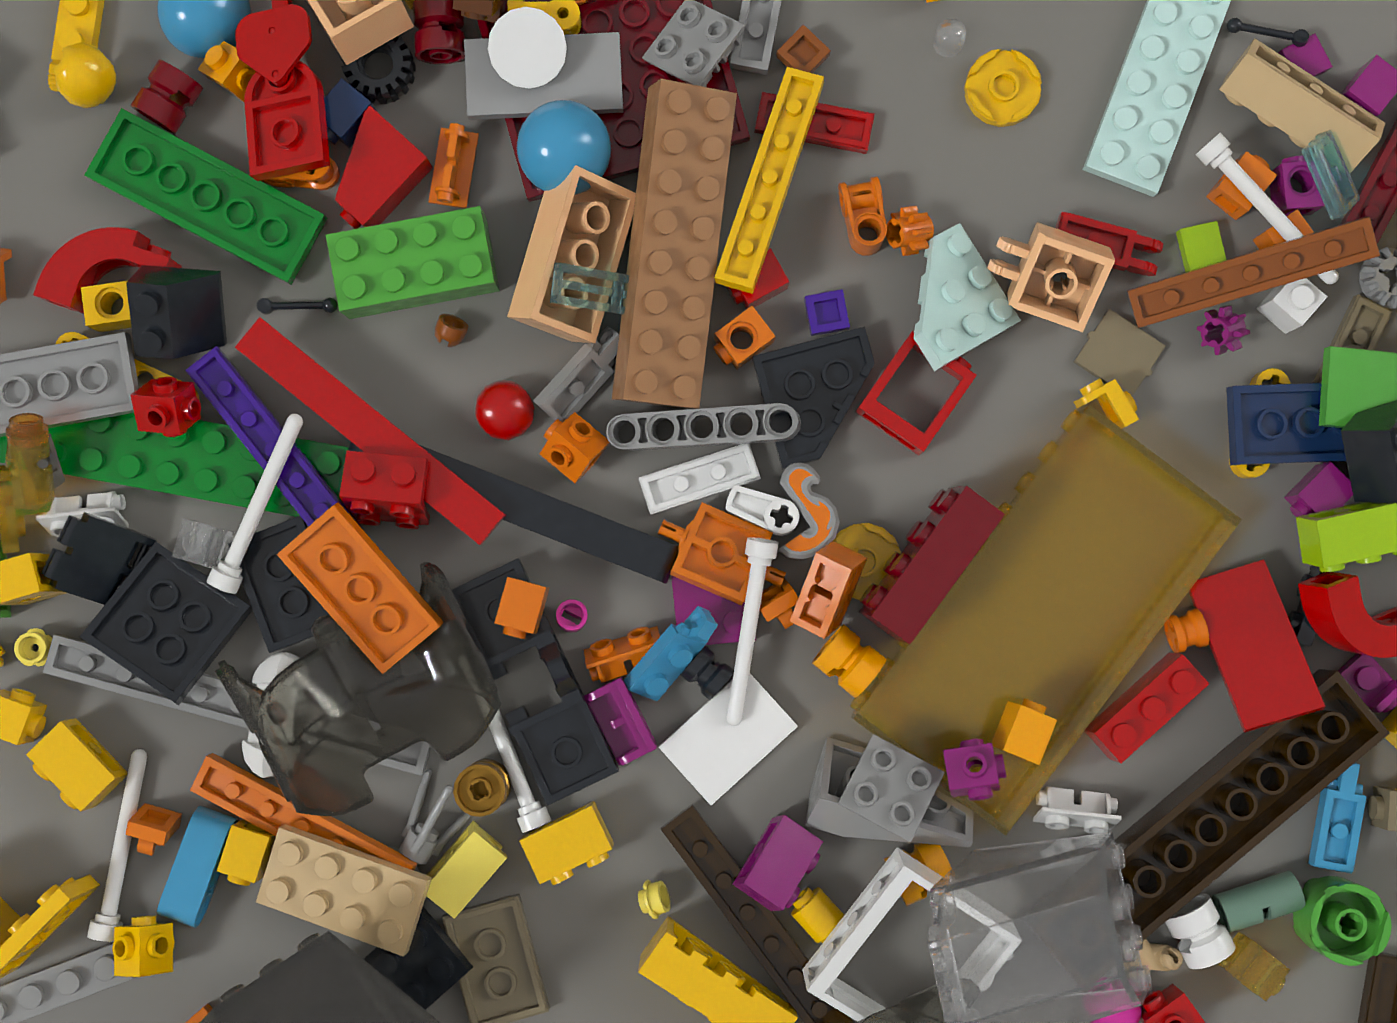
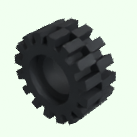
[341,36,416,104]

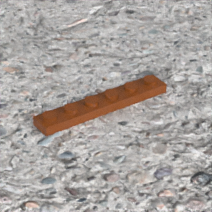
[1127,216,1380,328]

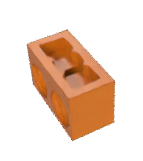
[790,541,867,639]

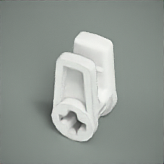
[726,485,799,536]

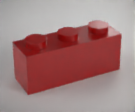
[1083,652,1210,764]

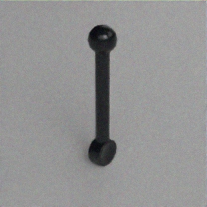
[1227,18,1309,47]
[257,298,338,314]

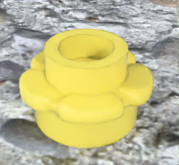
[14,628,52,667]
[638,880,670,919]

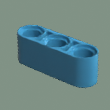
[157,806,239,928]

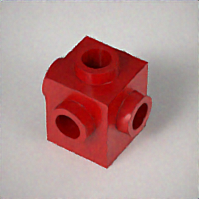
[130,377,201,437]
[1140,983,1205,1023]

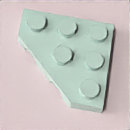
[914,223,1021,372]

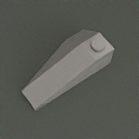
[805,737,974,847]

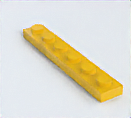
[714,67,824,294]

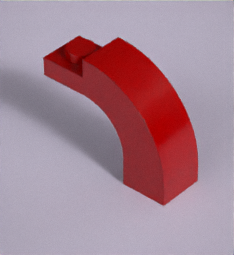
[33,227,182,314]
[1298,572,1397,658]

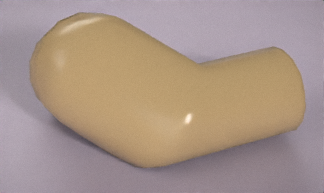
[1131,939,1183,971]

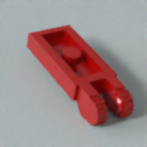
[1056,212,1164,277]

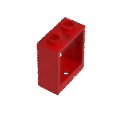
[855,331,977,456]

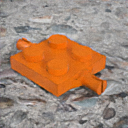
[658,502,786,606]

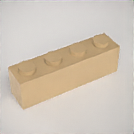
[1219,38,1385,174]

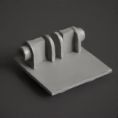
[642,0,745,87]
[838,734,945,843]

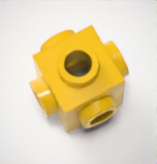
[112,915,175,977]

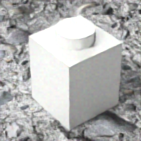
[1256,278,1328,334]

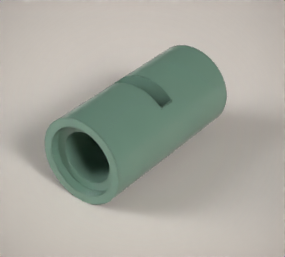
[1212,870,1306,933]

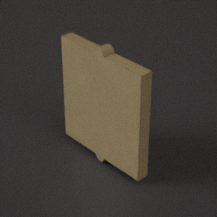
[1073,309,1166,397]

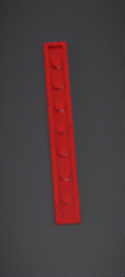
[235,317,506,546]

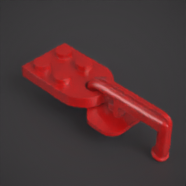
[235,0,330,181]

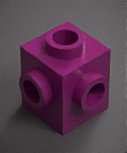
[943,739,1007,801]

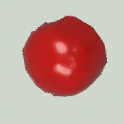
[475,380,535,441]

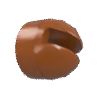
[435,314,468,347]

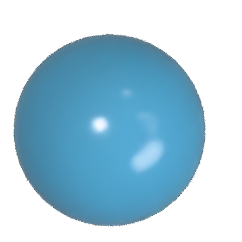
[157,0,251,58]
[517,100,611,195]

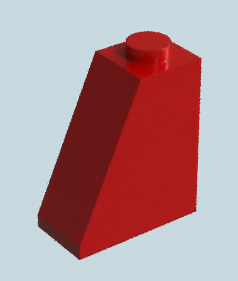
[334,105,433,229]

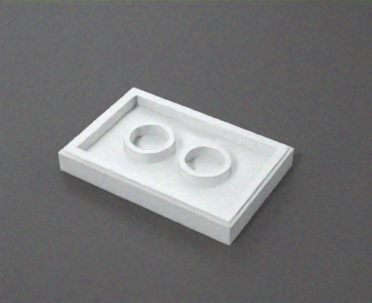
[659,673,798,806]

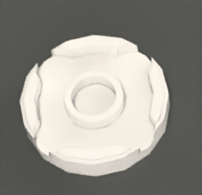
[488,7,567,89]

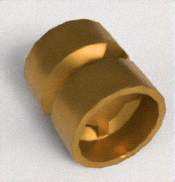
[453,759,512,817]

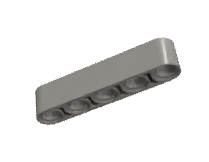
[606,403,801,451]

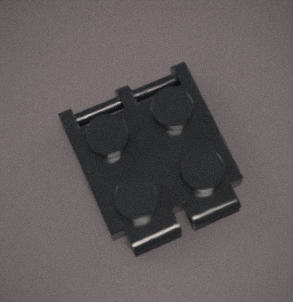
[41,512,157,605]

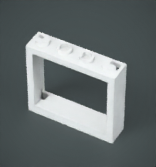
[802,848,1021,1023]

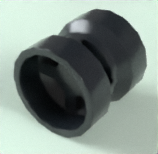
[680,646,734,700]

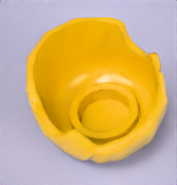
[53,42,116,108]

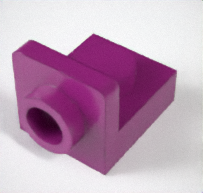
[1338,653,1397,713]

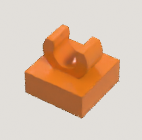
[760,578,799,629]
[126,803,182,856]

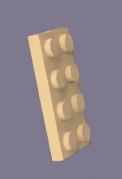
[256,824,432,957]

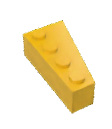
[638,916,798,1023]

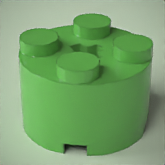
[1293,876,1392,966]

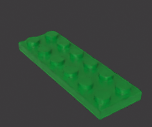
[84,108,328,285]

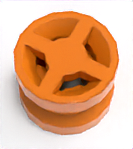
[1163,608,1209,653]

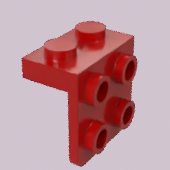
[339,451,430,529]

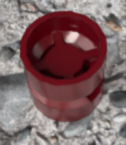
[413,0,465,65]
[130,59,204,134]

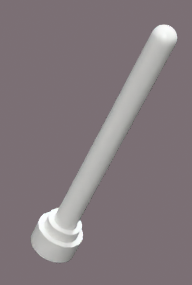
[1195,132,1339,284]
[206,414,303,594]
[727,537,779,726]
[463,651,552,833]
[87,749,147,942]

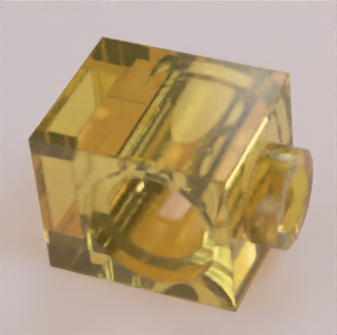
[1217,932,1290,1001]

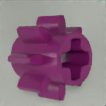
[1196,305,1250,355]

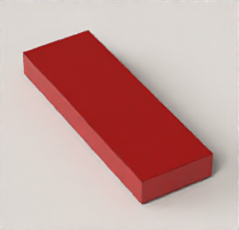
[754,92,875,154]

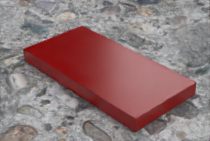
[1187,559,1325,733]

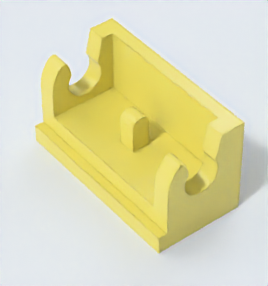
[426,821,507,919]

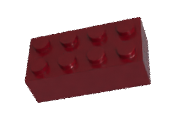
[859,485,1005,645]

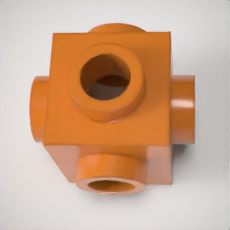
[539,412,610,483]

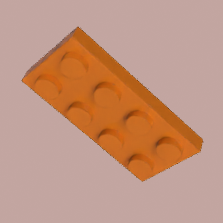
[276,502,444,674]

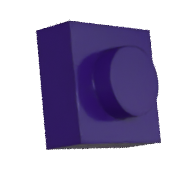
[804,289,850,336]

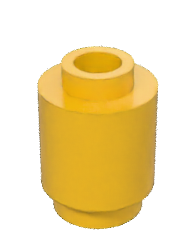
[791,887,844,943]

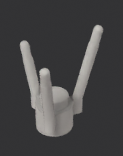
[399,769,471,864]

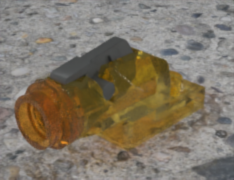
[0,413,65,554]

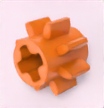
[886,205,934,256]

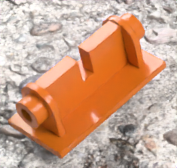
[428,123,479,209]
[584,626,660,683]

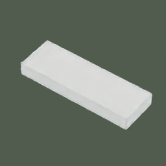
[639,444,761,515]

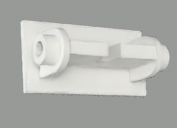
[36,491,129,537]
[1033,786,1121,834]

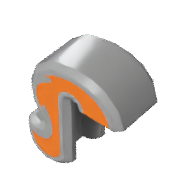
[777,463,840,560]

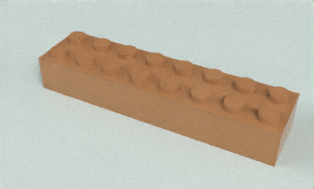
[612,79,737,409]

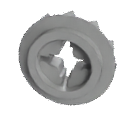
[1359,247,1397,309]

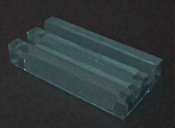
[1301,130,1360,220]
[550,263,629,314]

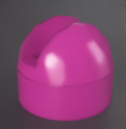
[556,599,588,633]

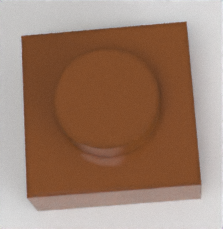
[776,24,831,73]

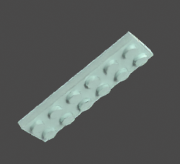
[1082,0,1231,197]

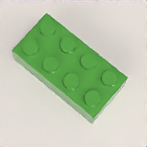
[326,206,500,319]

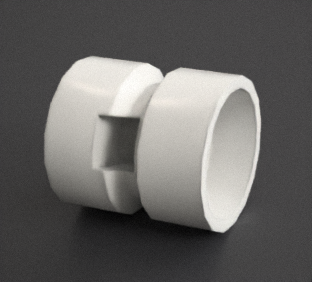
[1165,894,1236,970]

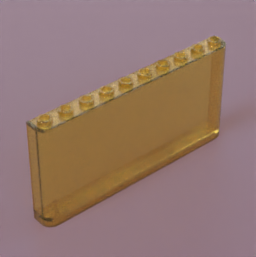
[850,405,1242,836]

